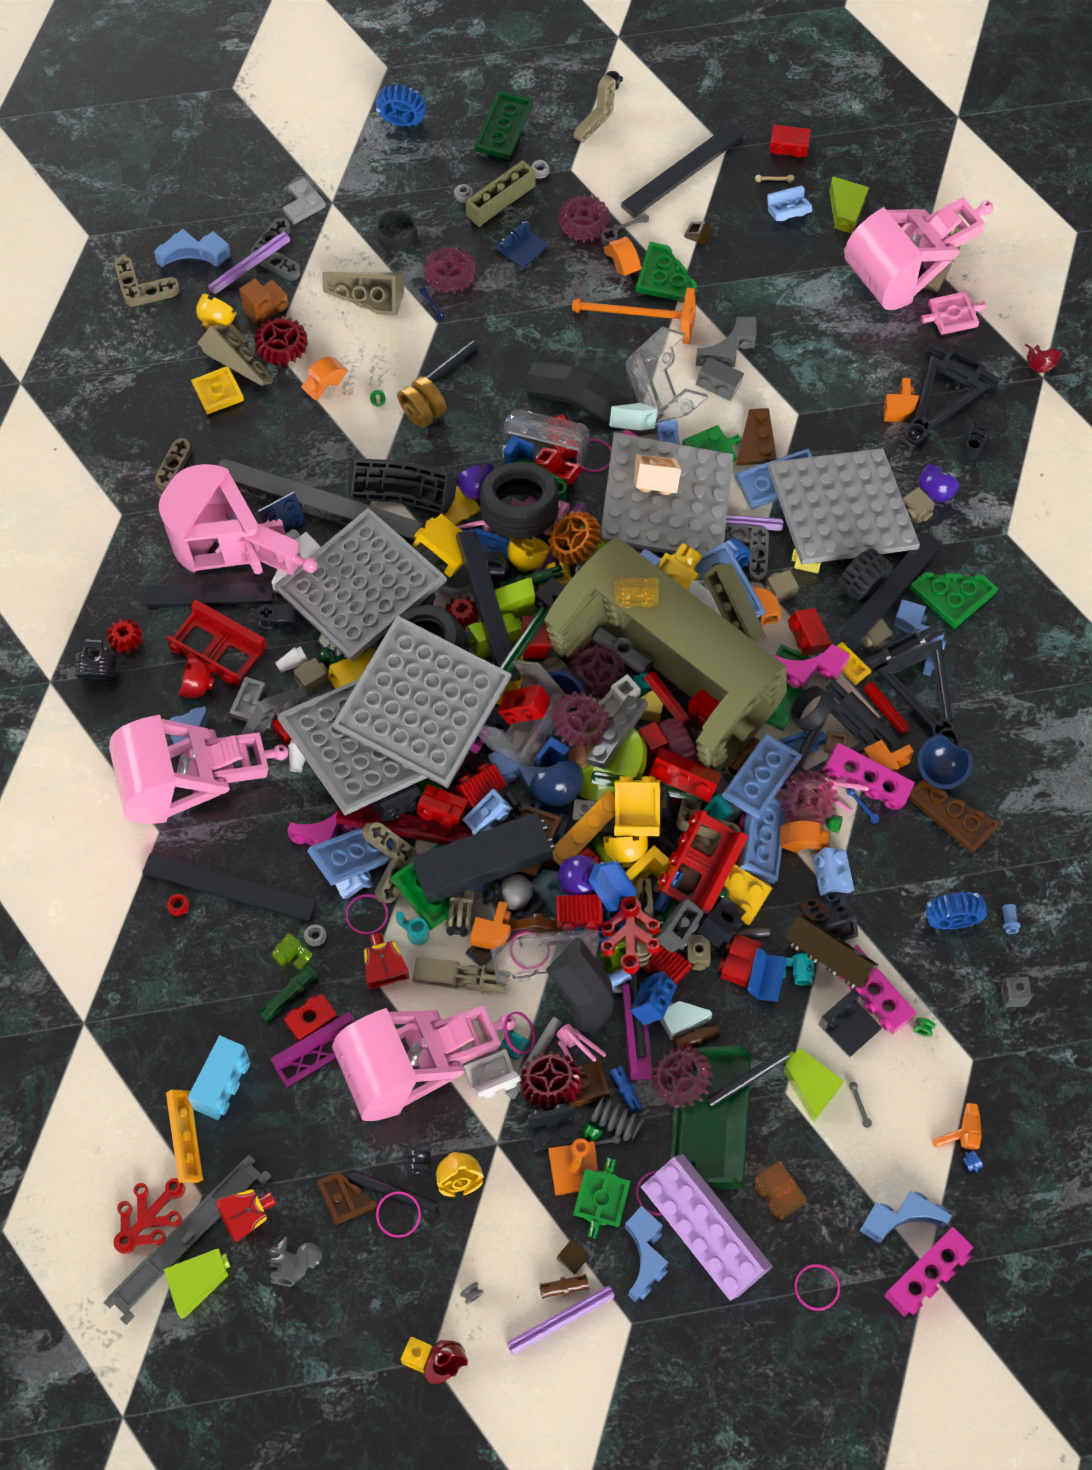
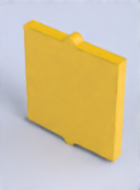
[444,486,481,525]

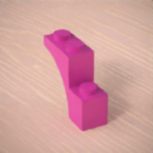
[773,644,850,690]
[287,811,358,846]

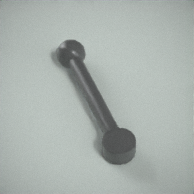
[613,214,649,232]
[849,1082,872,1128]
[594,1135,621,1146]

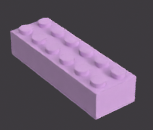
[641,1154,773,1301]

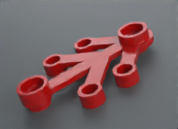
[601,896,661,974]
[113,1178,186,1254]

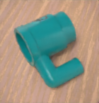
[396,912,429,946]
[783,954,814,986]

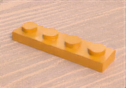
[552,790,615,866]
[166,1090,203,1183]

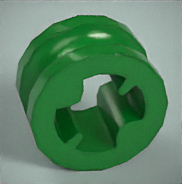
[913,1017,935,1037]

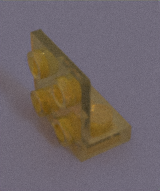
[614,577,659,608]

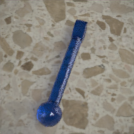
[419,287,444,319]

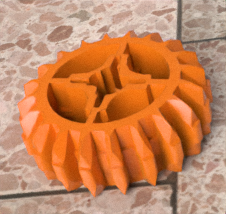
[548,510,603,566]

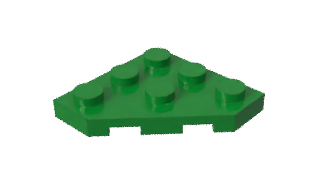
[636,242,697,302]
[910,572,999,629]
[390,844,451,931]

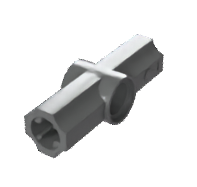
[592,626,654,674]

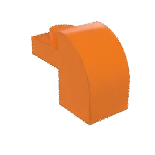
[603,236,642,276]
[301,357,348,400]
[884,378,919,422]
[753,588,782,626]
[862,740,914,773]
[780,821,830,853]
[470,901,511,949]

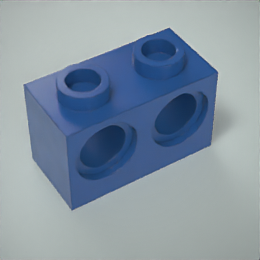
[630,971,677,1025]

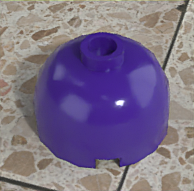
[455,463,494,501]
[918,464,960,503]
[558,854,599,896]

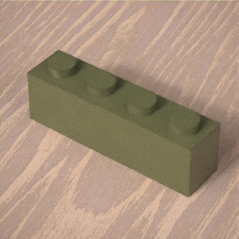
[466,160,535,227]
[703,564,767,644]

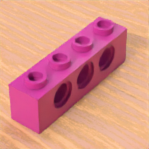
[822,743,915,810]
[838,944,916,1035]
[884,1227,974,1317]

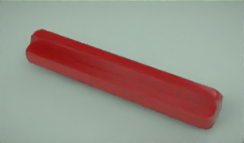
[645,672,689,725]
[864,682,910,735]

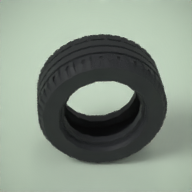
[480,462,559,539]
[400,605,469,652]

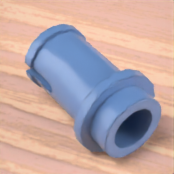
[1002,904,1021,934]
[608,968,633,990]

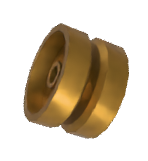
[397,376,447,428]

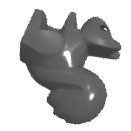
[269,1237,323,1287]

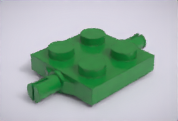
[682,425,741,462]
[573,1157,630,1239]

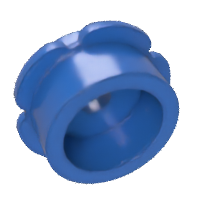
[963,1150,983,1172]

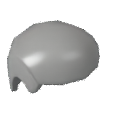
[500,874,533,910]

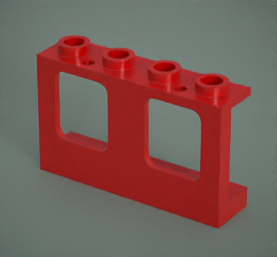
[166,599,267,686]
[657,810,748,915]

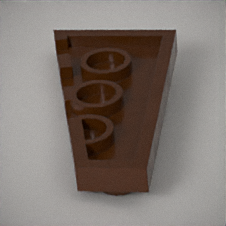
[908,780,1002,854]

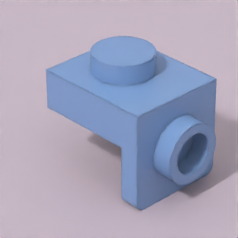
[657,420,680,444]

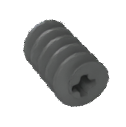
[592,1097,644,1141]

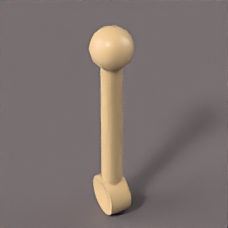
[755,175,794,183]

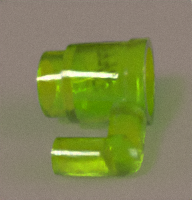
[271,933,312,970]
[600,937,626,975]

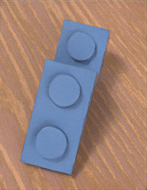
[154,229,231,267]
[893,599,946,676]
[487,746,548,797]
[860,1191,952,1243]
[625,1206,668,1302]

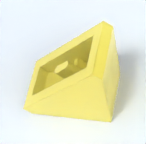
[639,690,663,722]

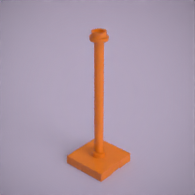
[572,288,696,344]
[548,1138,599,1196]

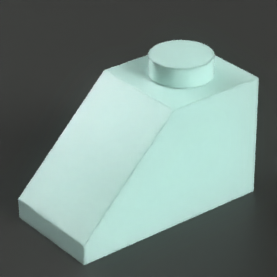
[609,403,657,430]
[660,1001,712,1041]

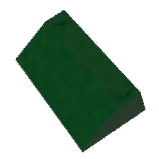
[670,1045,752,1189]

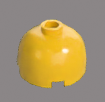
[196,294,237,330]
[507,537,549,572]
[603,836,648,867]
[436,1152,484,1197]

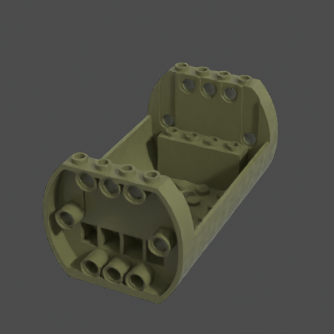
[544,537,787,771]

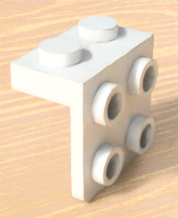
[463,1048,521,1099]

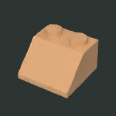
[634,454,681,495]

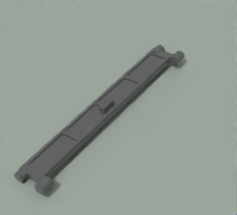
[103,1155,272,1325]

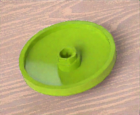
[578,721,647,801]

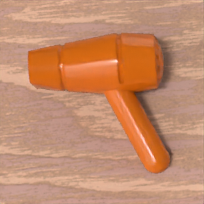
[932,1103,982,1150]

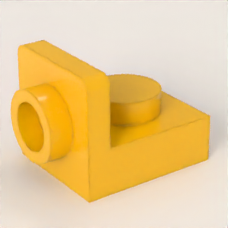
[401,1337,432,1373]

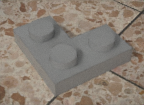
[283,177,326,224]
[229,677,276,729]

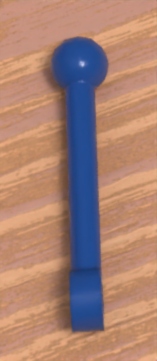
[847,788,879,823]

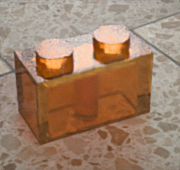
[755,1161,807,1220]

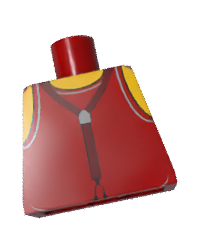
[364,933,410,990]
[215,1189,275,1243]

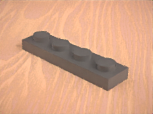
[586,695,648,769]

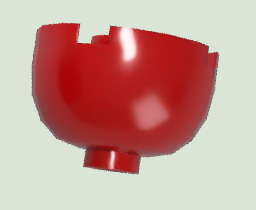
[178,655,214,699]

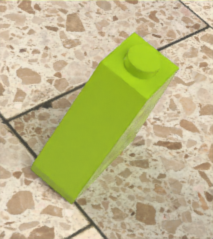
[829,177,869,233]
[495,578,535,618]
[468,613,522,659]
[784,1047,844,1122]
[164,1249,230,1319]

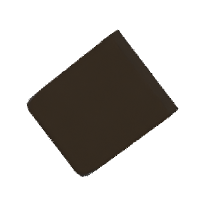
[684,221,712,244]
[557,1239,590,1275]

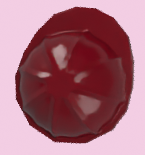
[1025,343,1062,373]
[424,1340,468,1384]

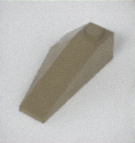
[323,272,404,315]
[198,323,274,386]

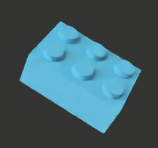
[188,1035,250,1120]

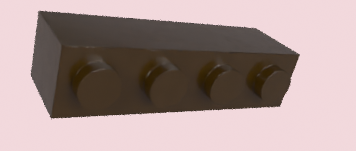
[785,914,879,989]

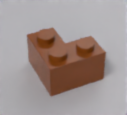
[239,278,289,327]

